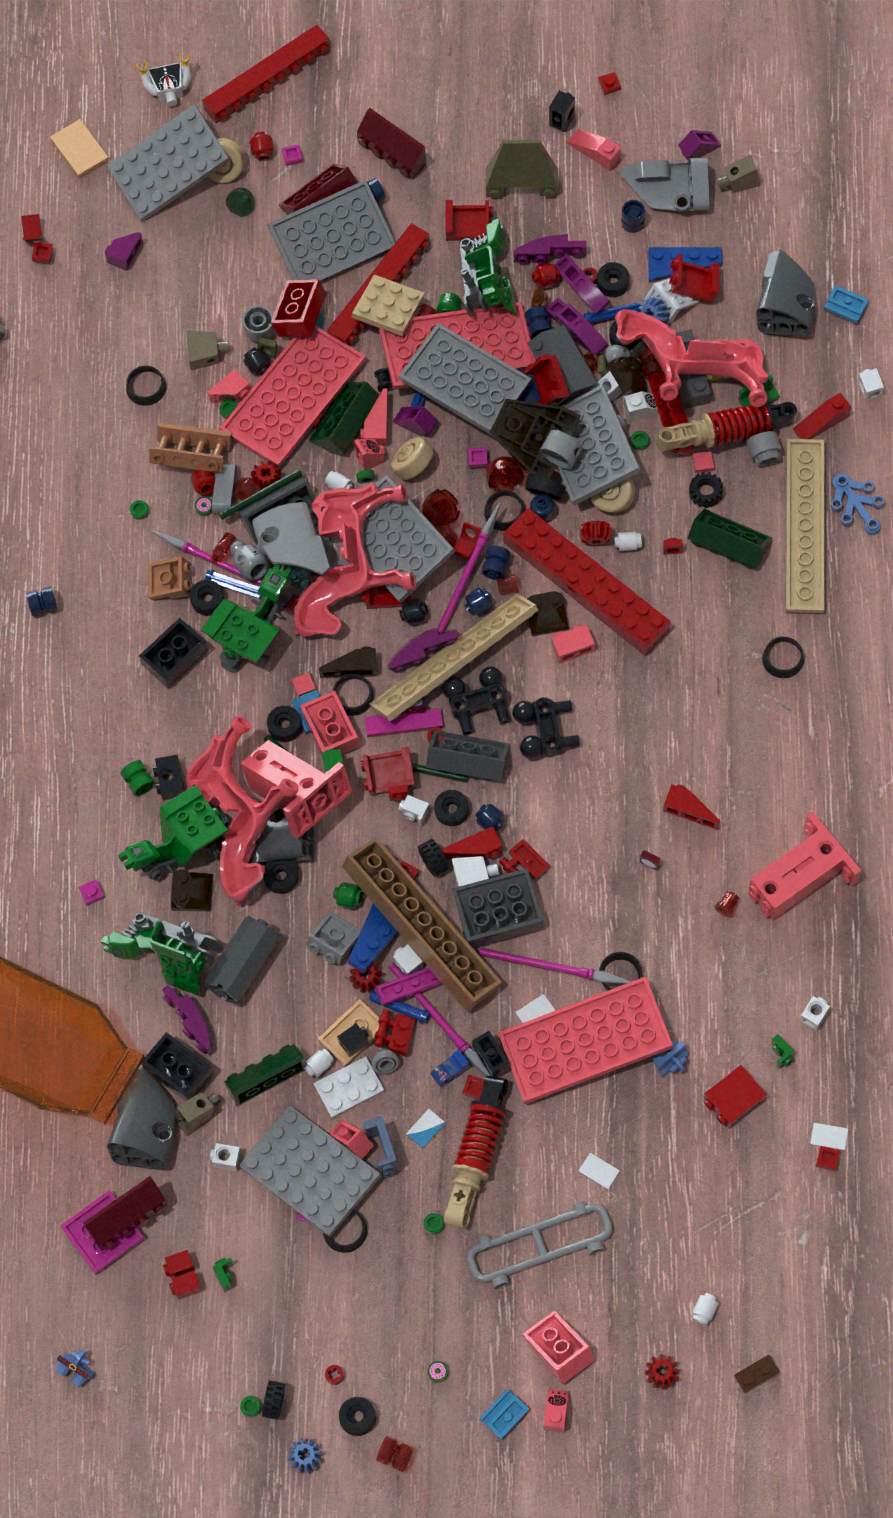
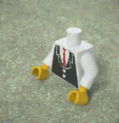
[136,52,191,106]

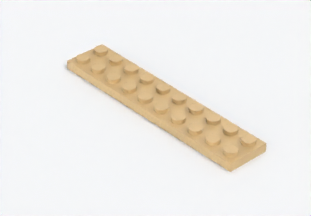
[786,439,824,613]
[369,593,538,722]

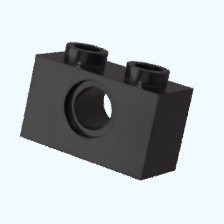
[549,90,575,133]
[153,754,185,800]
[472,1031,510,1077]

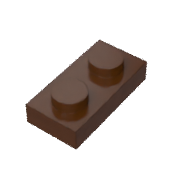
[734,1355,780,1394]

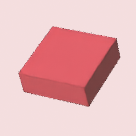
[693,451,714,473]
[291,673,316,698]

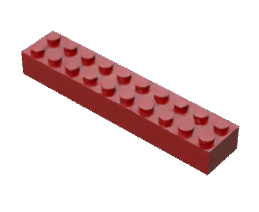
[503,508,671,656]

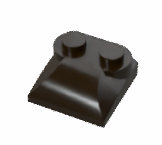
[607,357,646,395]
[527,591,569,637]
[171,869,213,912]

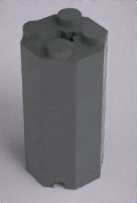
[204,916,281,1006]

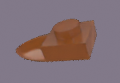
[531,286,548,308]

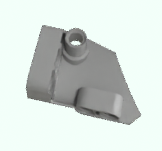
[620,158,710,213]
[252,502,330,575]

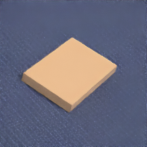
[50,119,109,178]
[318,999,388,1067]

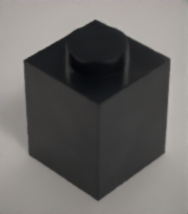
[337,1023,369,1057]

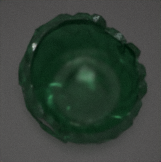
[226,187,255,217]

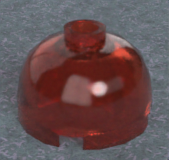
[486,456,524,492]
[422,489,460,527]

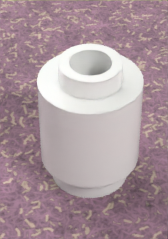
[324,471,353,490]
[614,531,642,551]
[304,1049,334,1077]
[692,1293,719,1325]

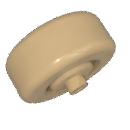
[208,138,245,183]
[391,437,433,480]
[590,477,635,513]

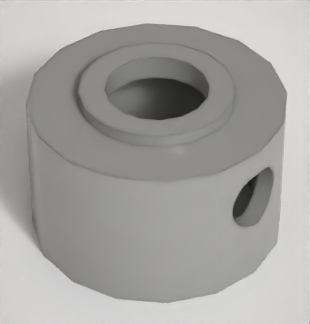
[539,430,583,470]

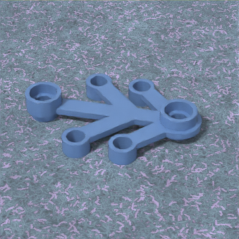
[831,474,884,535]

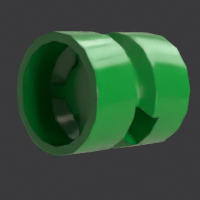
[120,760,155,796]

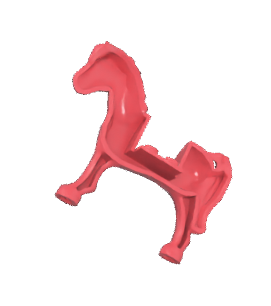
[615,309,769,407]
[294,483,417,637]
[184,716,299,906]

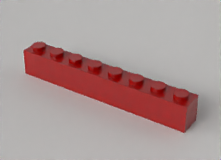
[202,24,330,124]
[327,223,430,346]

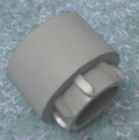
[242,305,275,342]
[746,431,782,466]

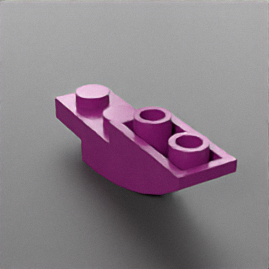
[514,234,586,264]
[554,253,610,315]
[546,298,609,357]
[387,628,459,671]
[162,985,212,1056]

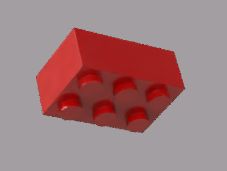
[271,279,327,337]

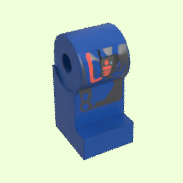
[430,1049,469,1087]

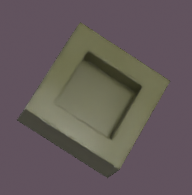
[257,337,277,358]
[598,355,610,376]

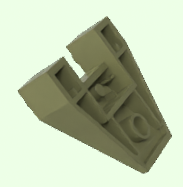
[486,140,558,198]

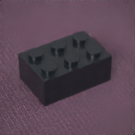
[139,618,208,688]
[141,1032,214,1101]

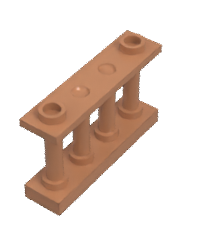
[149,422,231,473]

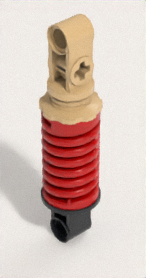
[656,402,797,451]
[444,1076,509,1228]

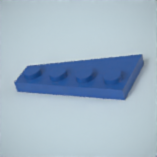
[648,247,722,283]
[348,904,398,974]

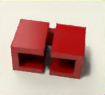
[163,1250,202,1300]

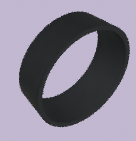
[126,365,166,406]
[525,475,566,500]
[484,490,525,531]
[762,636,804,678]
[333,674,374,716]
[599,952,642,991]
[323,1210,367,1253]

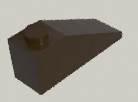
[319,646,377,678]

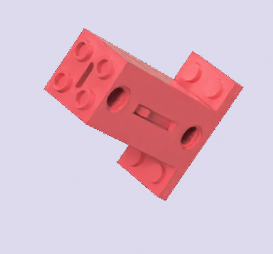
[241,740,352,839]
[749,811,861,921]

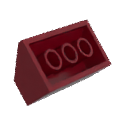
[357,108,426,180]
[279,163,358,215]
[83,1176,168,1251]

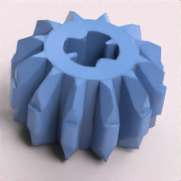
[639,297,670,323]
[287,1438,322,1474]

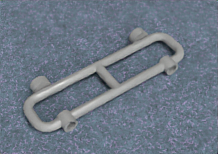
[466,1202,613,1289]

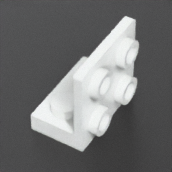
[644,279,699,324]

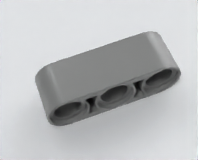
[212,463,237,513]

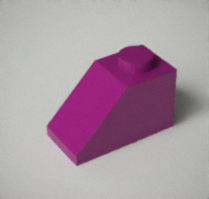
[678,130,721,159]
[105,232,143,271]
[393,406,437,435]

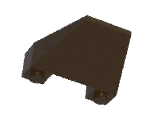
[489,399,581,479]

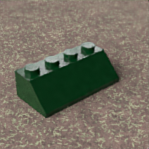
[309,382,380,454]
[687,509,772,568]
[224,1044,306,1106]

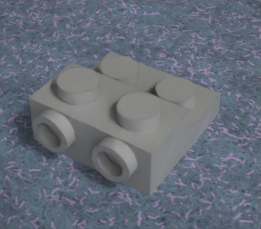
[307,912,361,965]

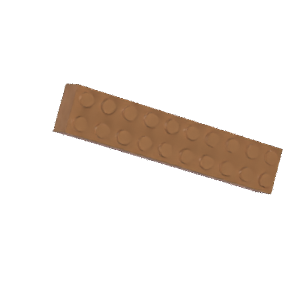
[342,837,502,1012]

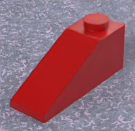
[793,392,851,439]
[663,784,720,830]
[441,826,503,860]

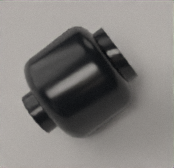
[243,347,271,375]
[399,598,429,626]

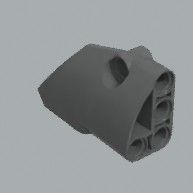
[756,249,816,336]
[217,807,315,864]
[107,1066,177,1169]

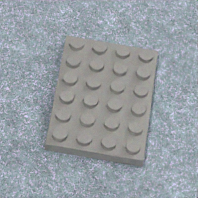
[107,104,230,222]
[267,180,395,281]
[398,323,532,435]
[553,385,641,506]
[363,474,456,603]
[238,1106,381,1237]

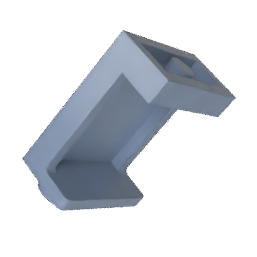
[363,1116,398,1177]

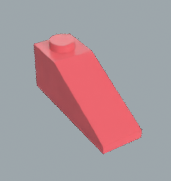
[567,129,621,171]
[361,389,388,447]

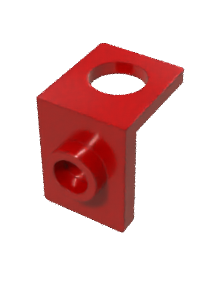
[21,214,42,240]
[453,522,481,559]

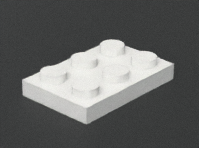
[313,1056,385,1119]

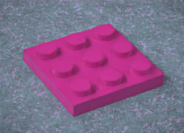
[60,1190,145,1275]

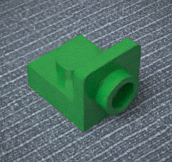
[771,1034,794,1069]
[213,1258,233,1292]

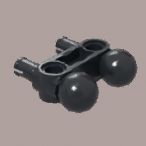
[442,667,510,735]
[512,697,580,760]

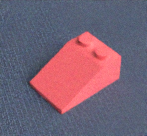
[300,691,360,755]
[522,1310,595,1384]

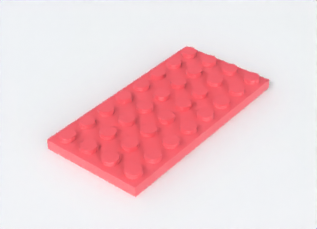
[378,302,536,390]
[219,326,367,468]
[498,977,674,1104]

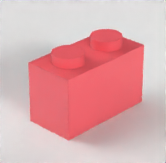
[551,624,595,664]

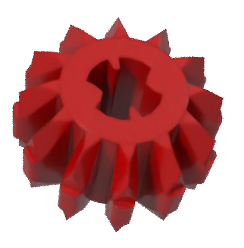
[251,460,282,490]
[580,520,612,545]
[349,963,382,993]
[645,1354,680,1390]

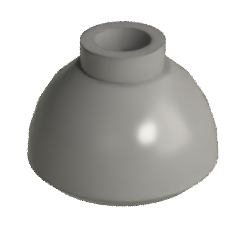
[606,345,630,363]
[372,1047,399,1074]

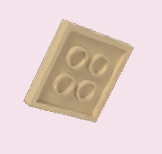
[352,275,424,336]

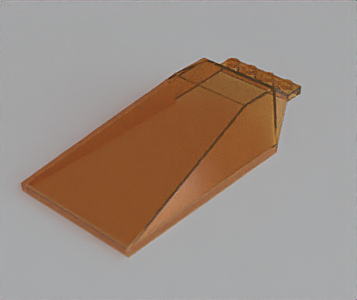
[0,957,145,1125]

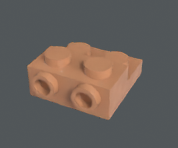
[148,556,192,600]

